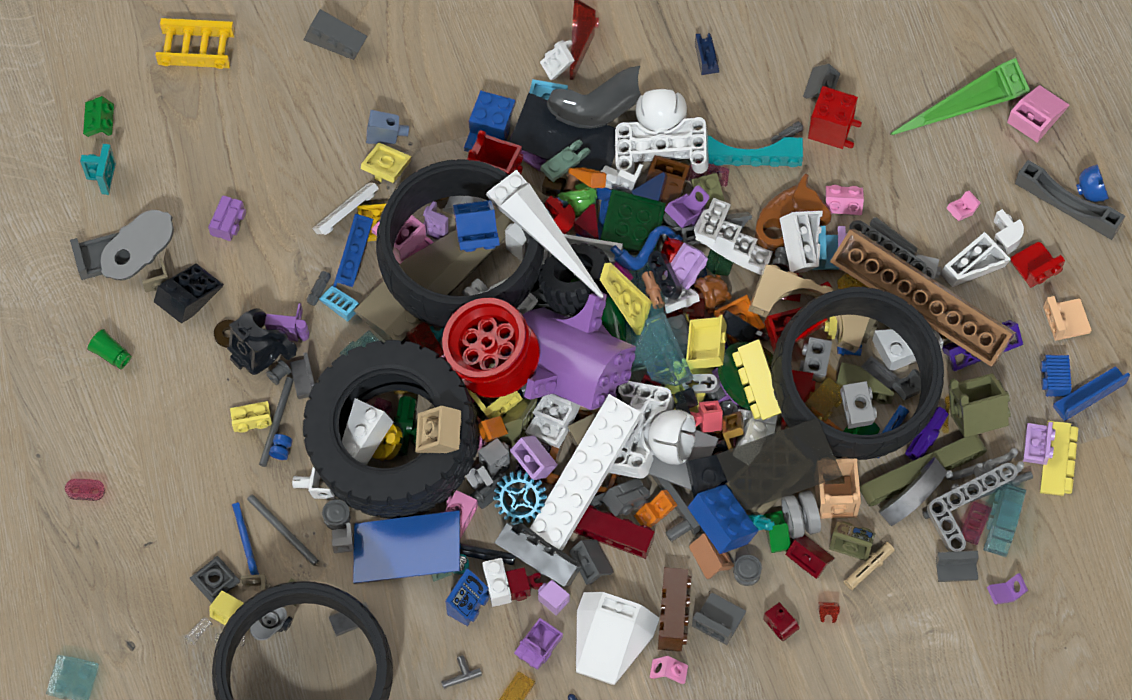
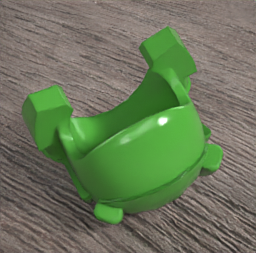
[558,183,597,218]

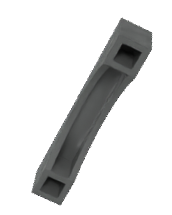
[1015,160,1125,240]

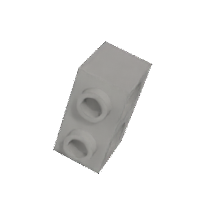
[799,337,832,383]
[478,438,510,479]

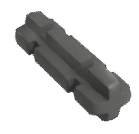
[771,121,803,144]
[306,271,331,306]

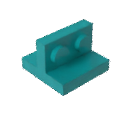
[80,144,116,195]

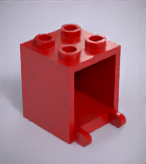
[808,86,862,149]
[467,130,524,175]

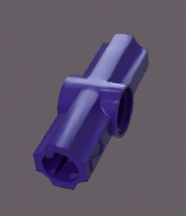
[905,407,949,461]

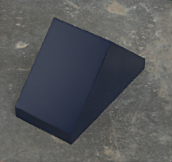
[631,172,667,202]

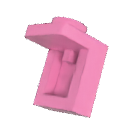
[947,191,980,221]

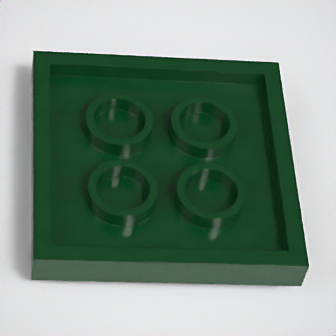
[600,189,666,254]

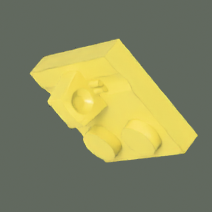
[361,143,411,183]

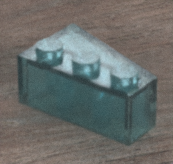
[983,484,1026,557]

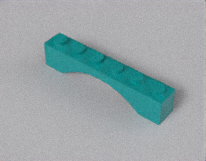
[696,136,803,167]

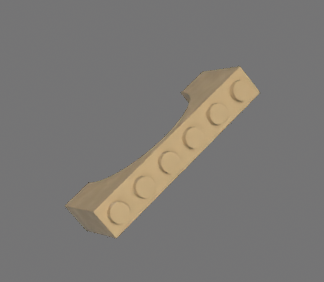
[748,264,870,353]

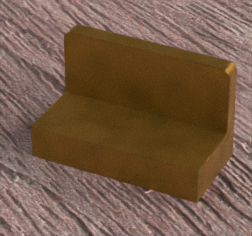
[722,411,744,453]

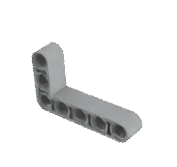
[927,463,1017,552]

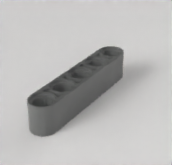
[849,220,927,275]

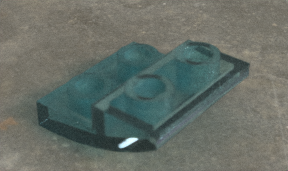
[46,655,99,700]

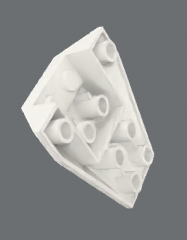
[576,592,660,685]

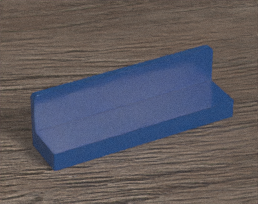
[333,214,373,288]
[1053,366,1130,422]

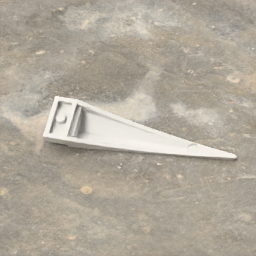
[486,170,603,298]

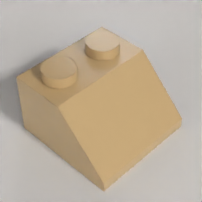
[415,406,461,453]

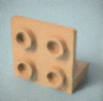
[1043,296,1092,341]

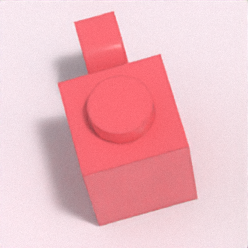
[690,400,723,433]

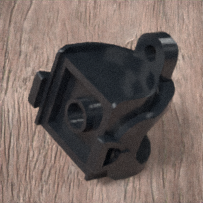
[227,308,298,375]

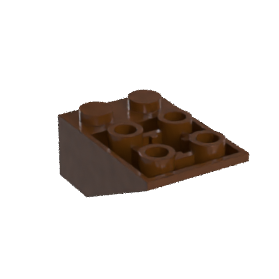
[645,155,690,220]

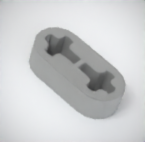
[682,374,720,394]

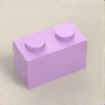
[510,435,558,480]

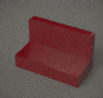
[785,535,835,579]

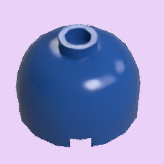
[1076,165,1109,203]

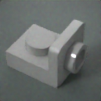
[465,463,493,489]

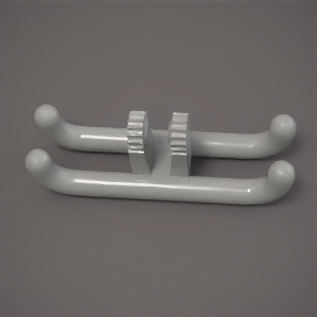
[945,448,1025,491]

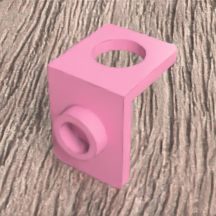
[650,656,688,684]

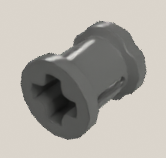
[266,360,291,385]

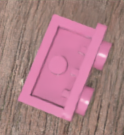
[825,185,864,215]

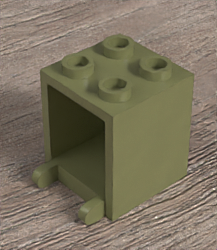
[949,373,1011,438]

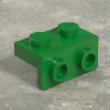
[83,96,114,137]

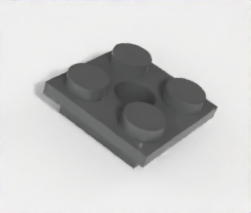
[190,556,240,604]

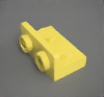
[230,401,272,433]

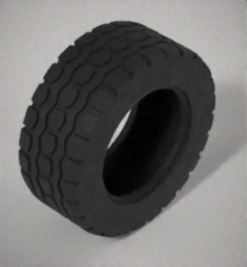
[303,340,479,518]

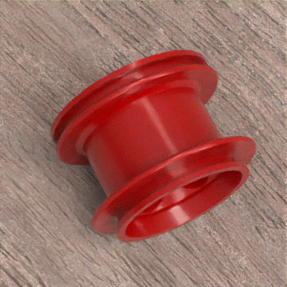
[442,298,540,398]

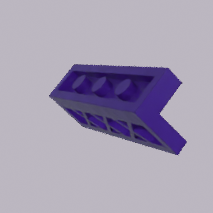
[942,320,1023,371]

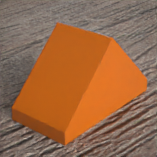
[478,416,508,445]

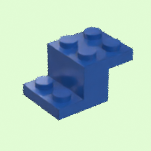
[464,90,516,152]
[453,200,500,252]

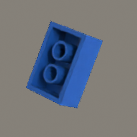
[687,484,759,554]

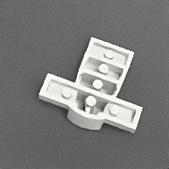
[694,198,773,275]
[525,394,580,449]

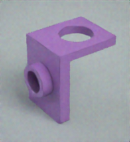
[987,573,1028,605]

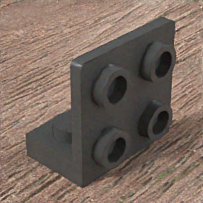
[692,593,746,645]

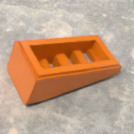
[568,167,606,188]

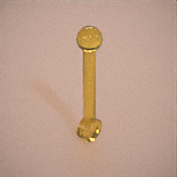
[942,396,950,434]

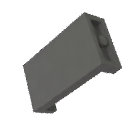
[70,232,130,280]

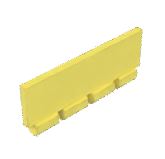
[732,339,781,420]
[1040,421,1079,496]

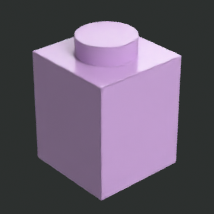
[538,580,570,615]

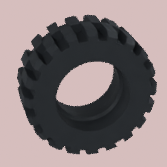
[538,243,610,315]

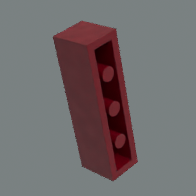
[573,505,655,559]

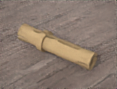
[844,542,895,590]

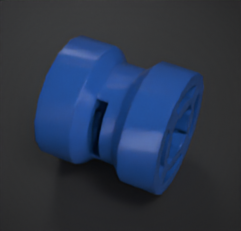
[269,434,293,460]

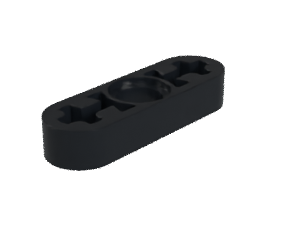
[648,251,682,300]

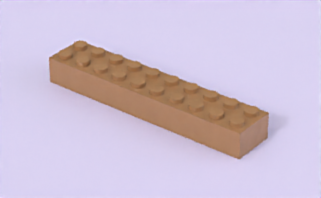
[830,229,1016,367]

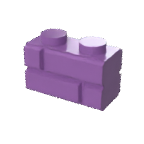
[208,196,246,241]

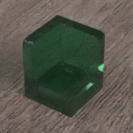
[705,249,734,276]

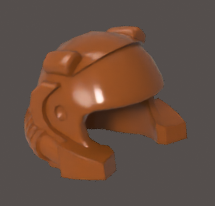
[693,275,732,315]

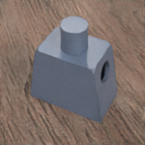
[366,110,409,144]

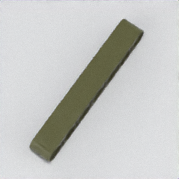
[860,434,987,507]

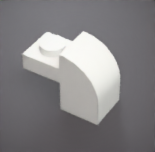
[994,209,1024,255]

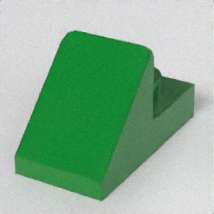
[764,511,790,553]

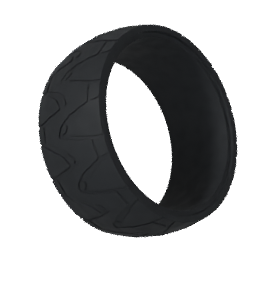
[376,159,544,329]
[771,287,944,460]
[212,581,393,700]

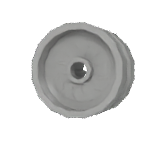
[781,490,821,539]

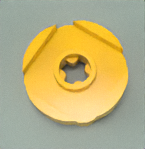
[372,424,402,461]

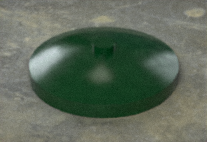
[718,342,773,411]

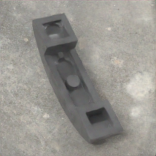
[879,457,947,526]

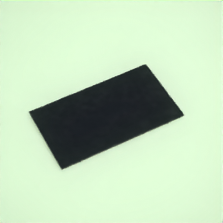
[510,93,623,171]

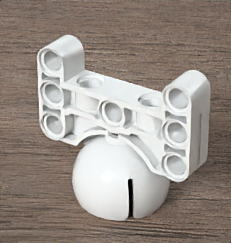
[615,89,709,174]
[608,381,696,478]

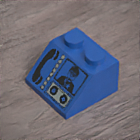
[445,569,490,627]

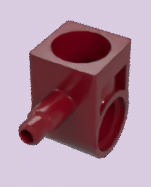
[763,602,800,641]

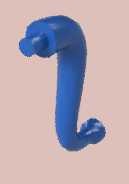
[610,226,683,271]

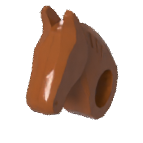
[755,174,832,254]

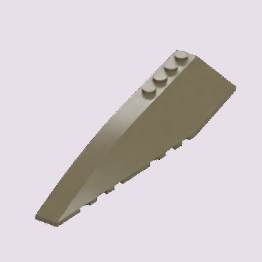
[354,185,546,342]

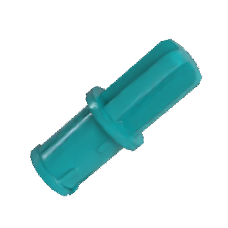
[748,514,775,531]

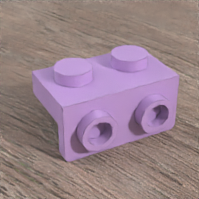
[1023,422,1055,465]

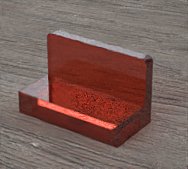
[406,322,444,357]

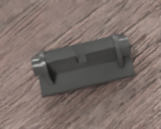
[470,472,513,509]

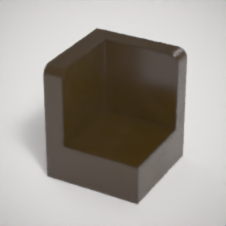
[542,176,566,198]

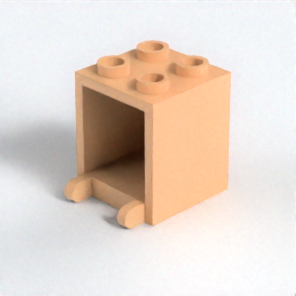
[814,457,861,519]

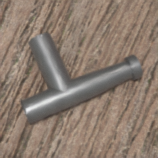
[441,655,482,689]

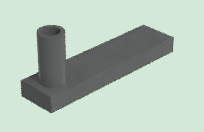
[651,475,700,542]

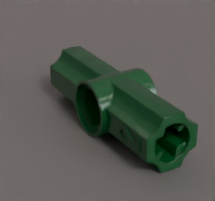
[393,396,416,456]

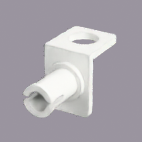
[292,467,335,499]

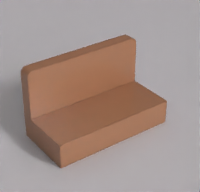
[689,533,734,579]

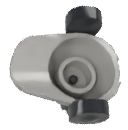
[250,607,294,640]

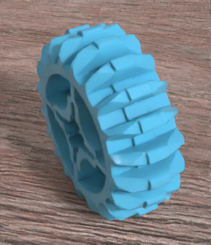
[493,470,547,523]

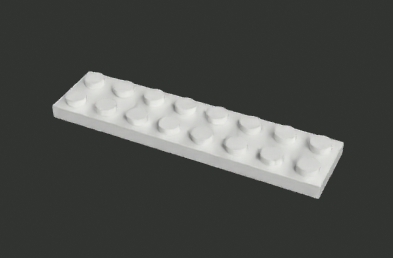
[530,394,643,551]

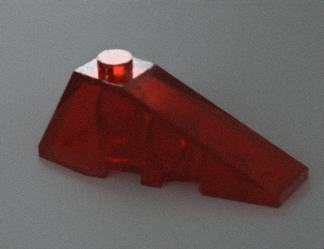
[570,0,599,80]

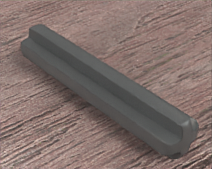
[870,217,918,255]

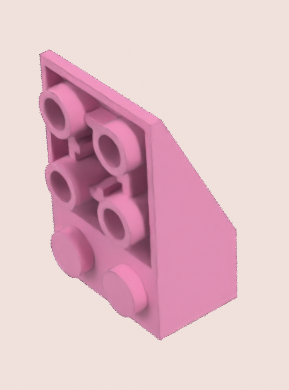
[1007,85,1069,143]

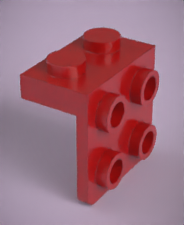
[1010,242,1065,288]

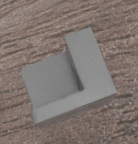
[332,523,354,553]

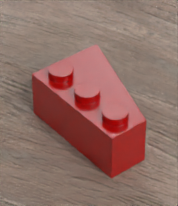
[764,307,828,352]

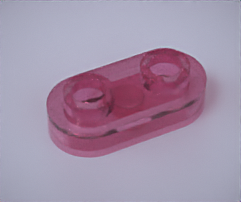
[65,479,105,501]

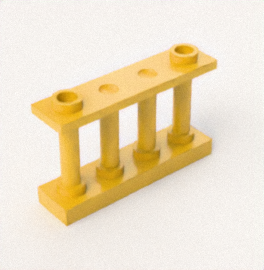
[155,18,235,69]

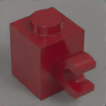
[505,567,543,601]

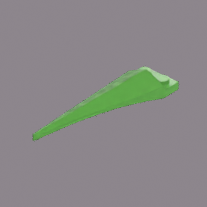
[890,58,1030,135]

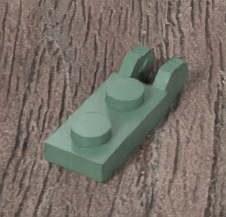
[540,140,590,182]

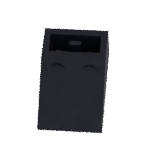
[154,263,224,324]

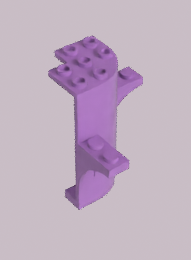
[504,292,636,410]

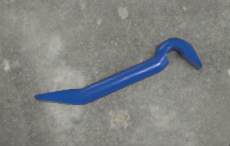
[232,502,259,575]

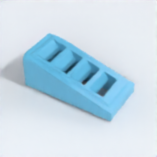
[319,286,360,322]

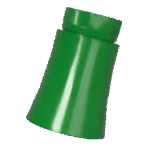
[87,329,132,370]

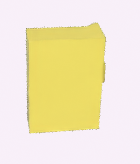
[686,315,727,369]

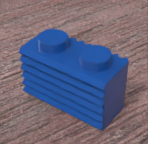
[1040,355,1072,397]

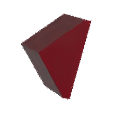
[574,204,599,240]

